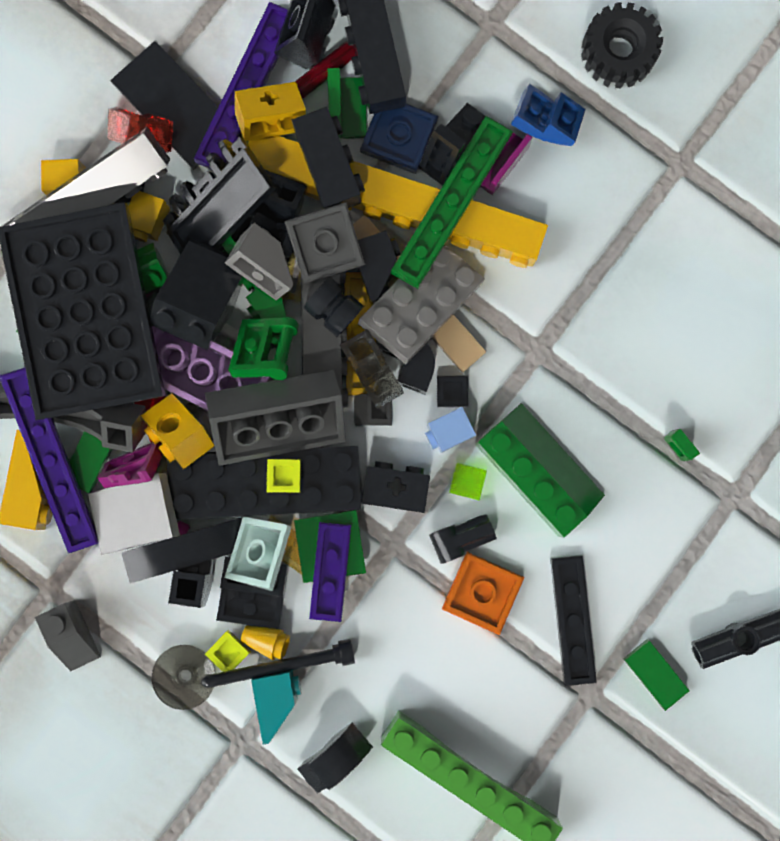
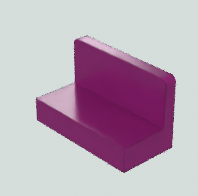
[481,132,533,196]

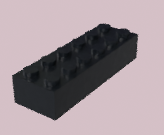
[167,446,362,520]

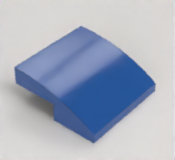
[511,84,586,146]

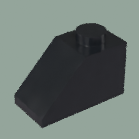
[358,230,401,306]

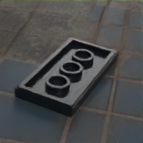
[110,41,218,170]

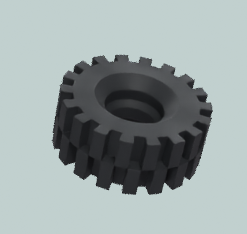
[581,2,663,89]

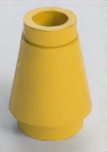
[241,625,290,660]

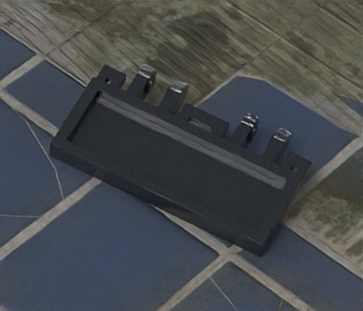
[163,137,277,254]

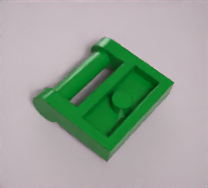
[228,317,299,380]

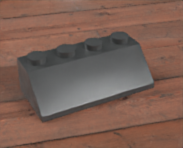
[205,370,345,466]

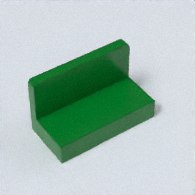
[327,68,367,139]

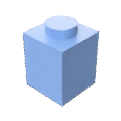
[425,407,476,453]

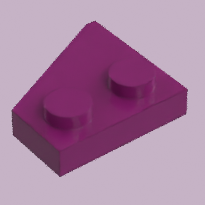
[98,442,163,488]

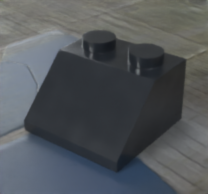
[274,0,336,69]

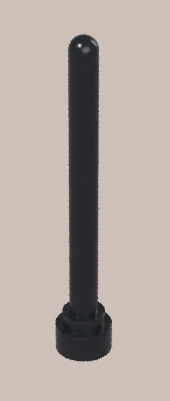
[201,639,355,688]

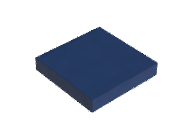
[360,103,439,174]

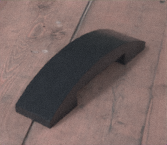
[121,516,246,583]

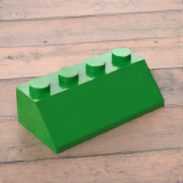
[475,403,605,538]

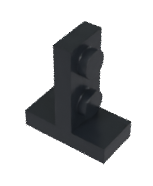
[419,102,486,186]

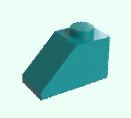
[251,670,302,745]

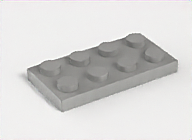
[358,245,485,365]

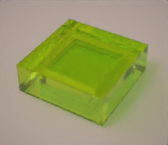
[449,463,487,501]

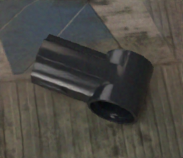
[429,514,497,564]

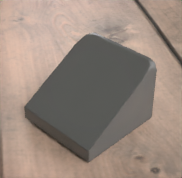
[354,394,392,426]

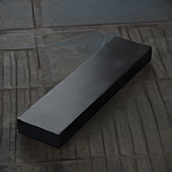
[550,555,597,686]

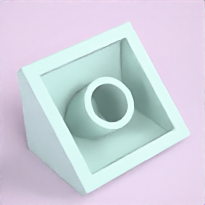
[225,516,292,591]

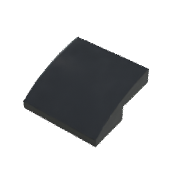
[216,556,288,629]

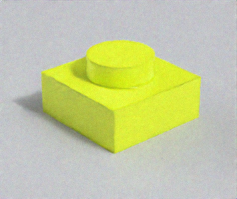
[267,459,301,493]
[205,630,251,672]

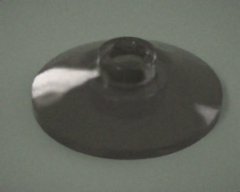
[152,645,216,710]

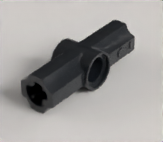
[691,609,780,669]

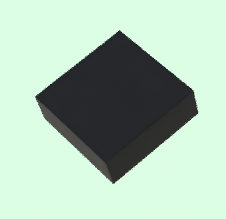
[437,376,468,408]

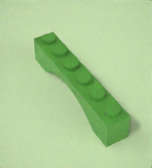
[381,710,563,841]

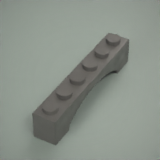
[0,380,146,453]

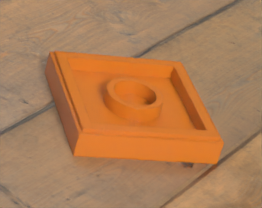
[441,551,525,635]

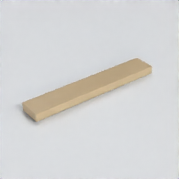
[353,214,486,373]

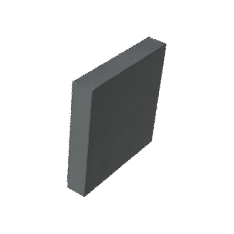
[285,203,365,284]

